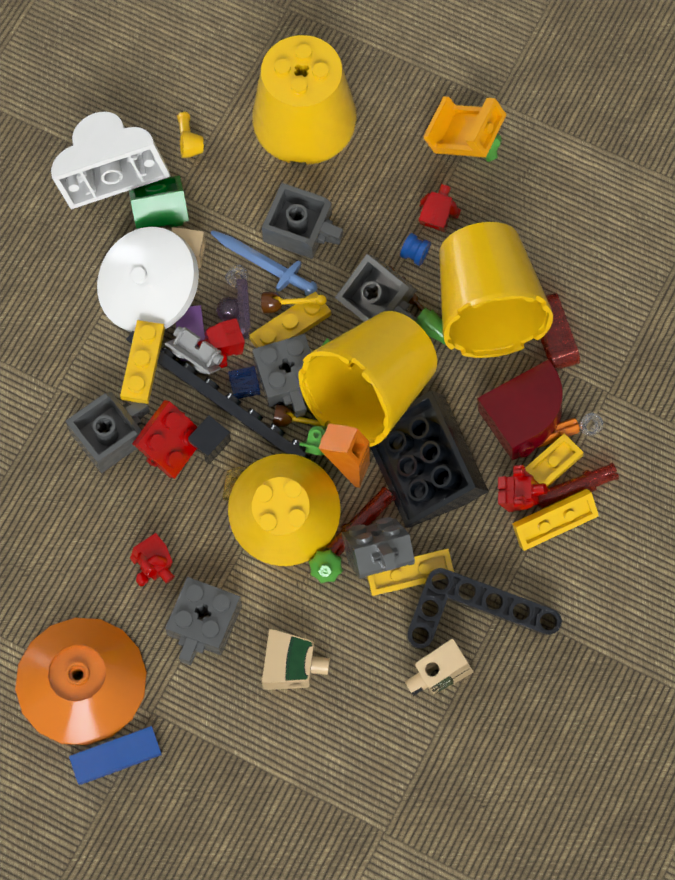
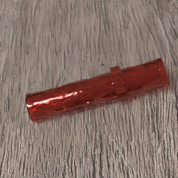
[538,462,619,510]
[325,486,396,557]

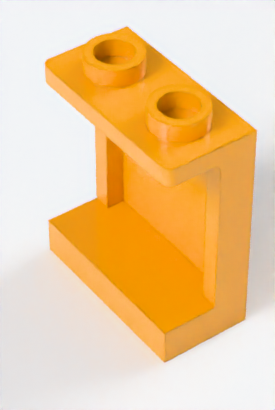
[423,96,507,157]

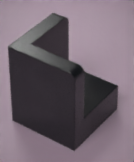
[188,415,231,464]

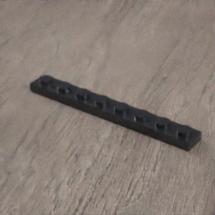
[126,331,311,460]

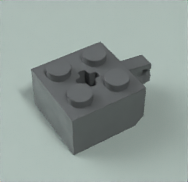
[262,183,343,259]
[335,254,418,322]
[252,334,311,418]
[65,392,150,474]
[342,517,415,579]
[165,577,242,666]

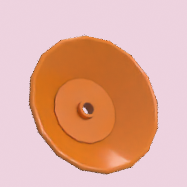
[15,618,147,745]

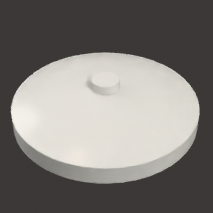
[97,227,199,332]

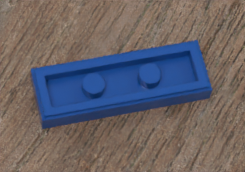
[69,726,162,785]

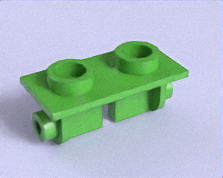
[299,426,327,456]

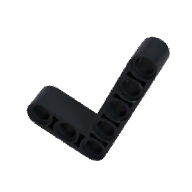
[406,568,562,649]

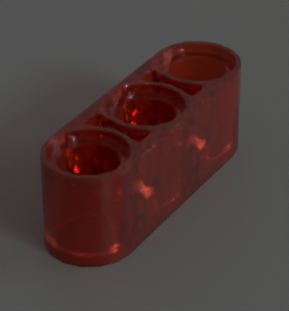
[540,292,580,370]

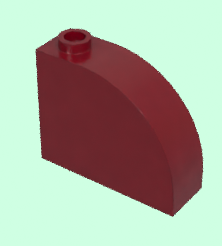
[477,360,563,461]

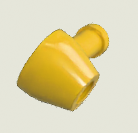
[177,112,204,158]

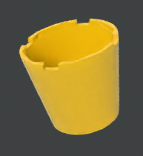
[252,35,356,165]
[439,222,553,358]
[298,311,437,447]

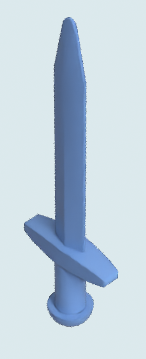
[211,231,317,296]

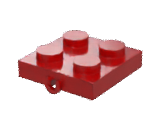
[132,400,198,479]

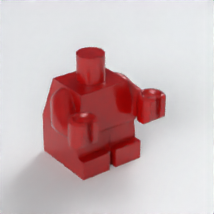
[419,184,461,233]
[197,318,245,368]
[498,465,547,512]
[130,533,175,587]

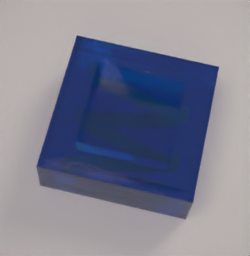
[228,366,261,399]

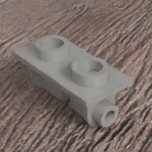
[165,326,224,374]

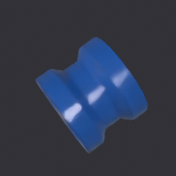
[400,233,431,266]

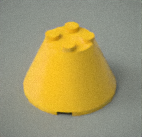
[228,454,341,566]

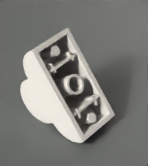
[51,112,171,209]

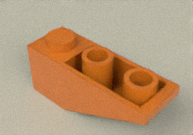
[319,423,370,488]

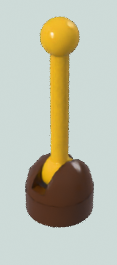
[261,292,327,313]
[273,404,328,427]

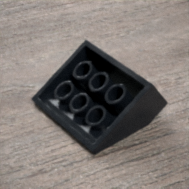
[370,390,489,528]

